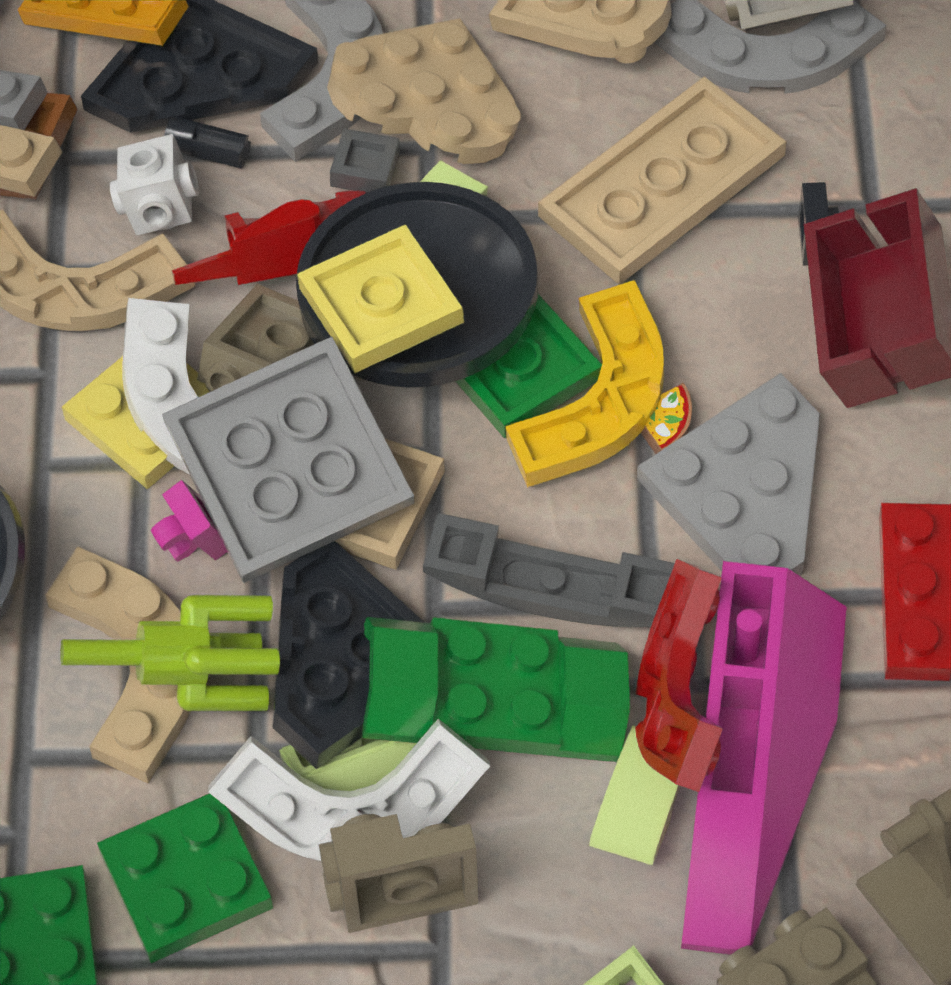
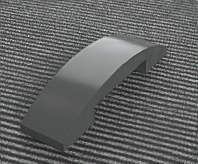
[423,513,675,627]

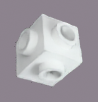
[110,134,199,236]

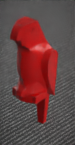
[171,190,366,285]

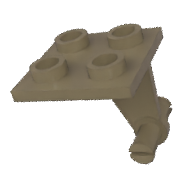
[856,788,951,985]

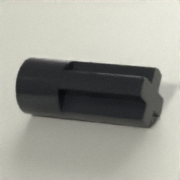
[164,116,251,168]

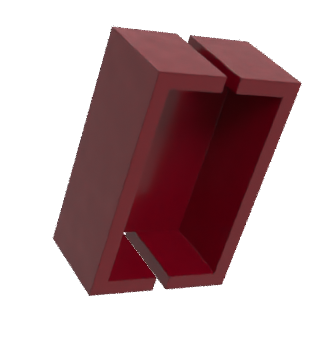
[804,188,951,408]

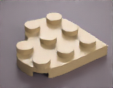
[489,0,672,63]
[327,18,521,164]

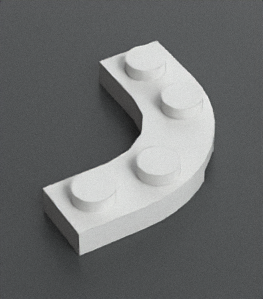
[122,298,198,475]
[208,719,490,861]

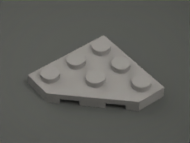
[637,373,820,576]

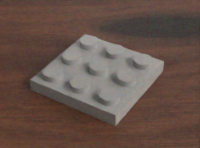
[162,337,414,583]

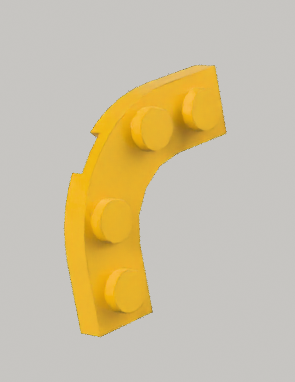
[505,280,664,488]

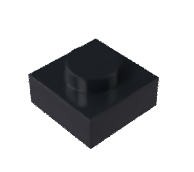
[798,182,839,266]

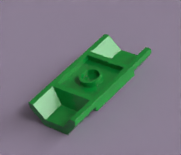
[363,617,630,762]

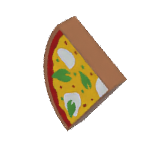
[641,382,692,454]

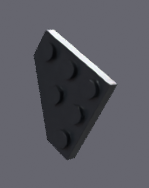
[81,0,319,133]
[272,541,425,769]

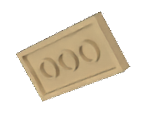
[538,76,786,285]

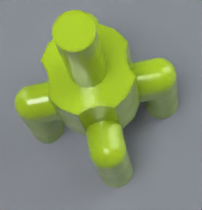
[60,595,280,711]

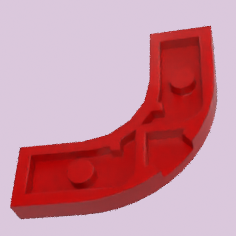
[635,559,723,792]

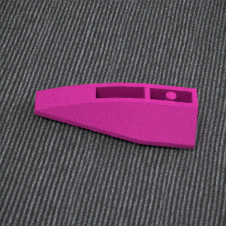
[681,561,847,955]

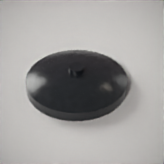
[296,182,538,388]

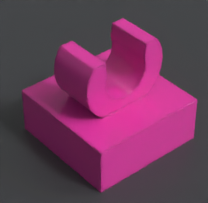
[150,480,228,562]

